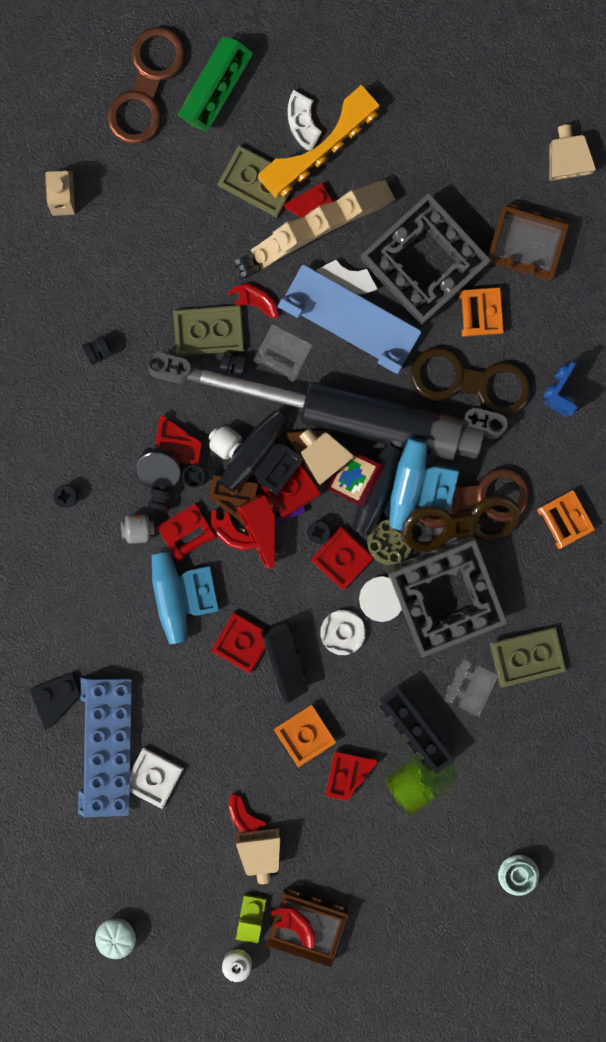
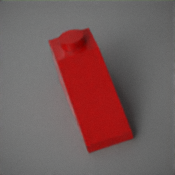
[236,494,275,569]

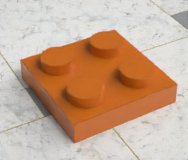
[274,704,336,767]

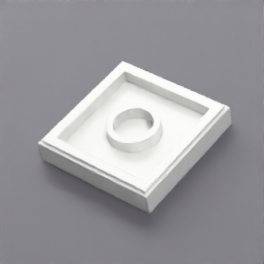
[129,747,183,809]

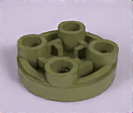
[367,519,412,565]

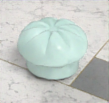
[498,855,539,896]
[95,919,136,959]

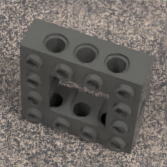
[360,193,491,326]
[386,535,507,657]

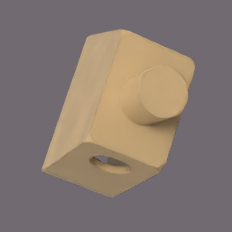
[549,125,595,181]
[46,171,75,216]
[299,428,353,485]
[236,828,280,884]

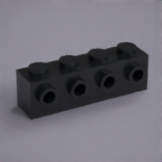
[379,685,454,774]

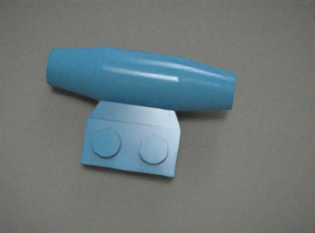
[389,437,458,530]
[151,552,218,644]

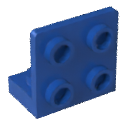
[543,361,577,417]

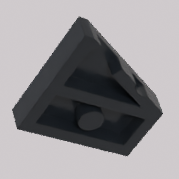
[29,673,80,730]

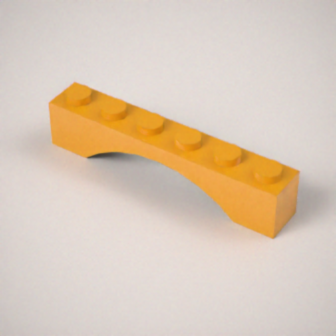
[258,85,379,199]

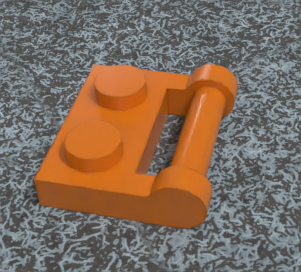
[459,288,503,337]
[536,490,595,549]

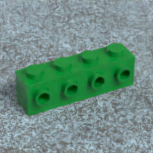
[177,37,253,132]

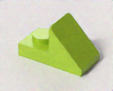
[236,894,266,943]

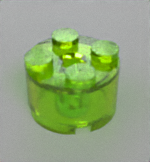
[384,764,435,818]

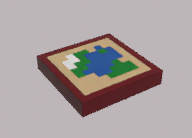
[327,449,384,507]

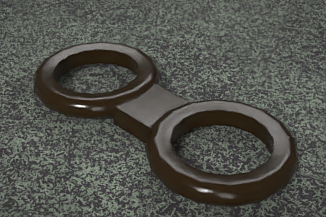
[411,347,531,416]
[401,495,521,552]

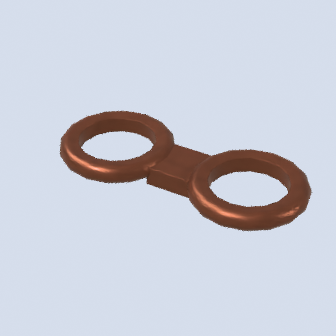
[107,27,185,144]
[416,468,529,528]

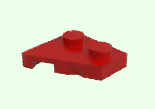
[284,183,332,218]
[155,416,202,466]
[325,751,377,801]

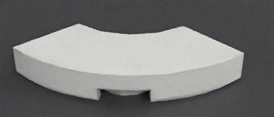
[288,90,322,151]
[316,260,377,295]

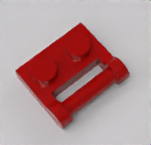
[156,504,216,562]

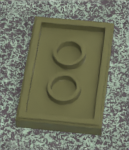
[217,145,296,218]
[173,305,244,356]
[490,627,566,688]

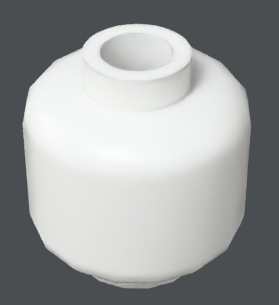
[209,426,242,459]
[222,949,252,982]

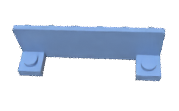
[278,265,421,374]
[78,678,131,817]

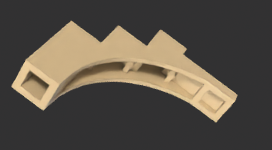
[251,180,395,270]

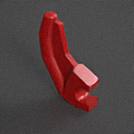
[228,284,279,319]
[211,510,255,551]
[228,793,266,833]
[271,907,316,949]

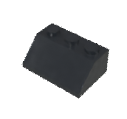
[260,623,310,704]

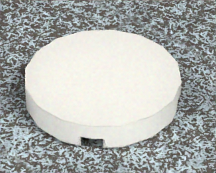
[359,576,402,622]
[321,610,365,655]

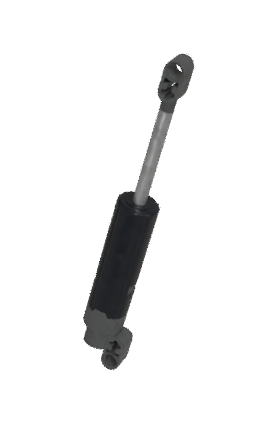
[148,352,507,460]

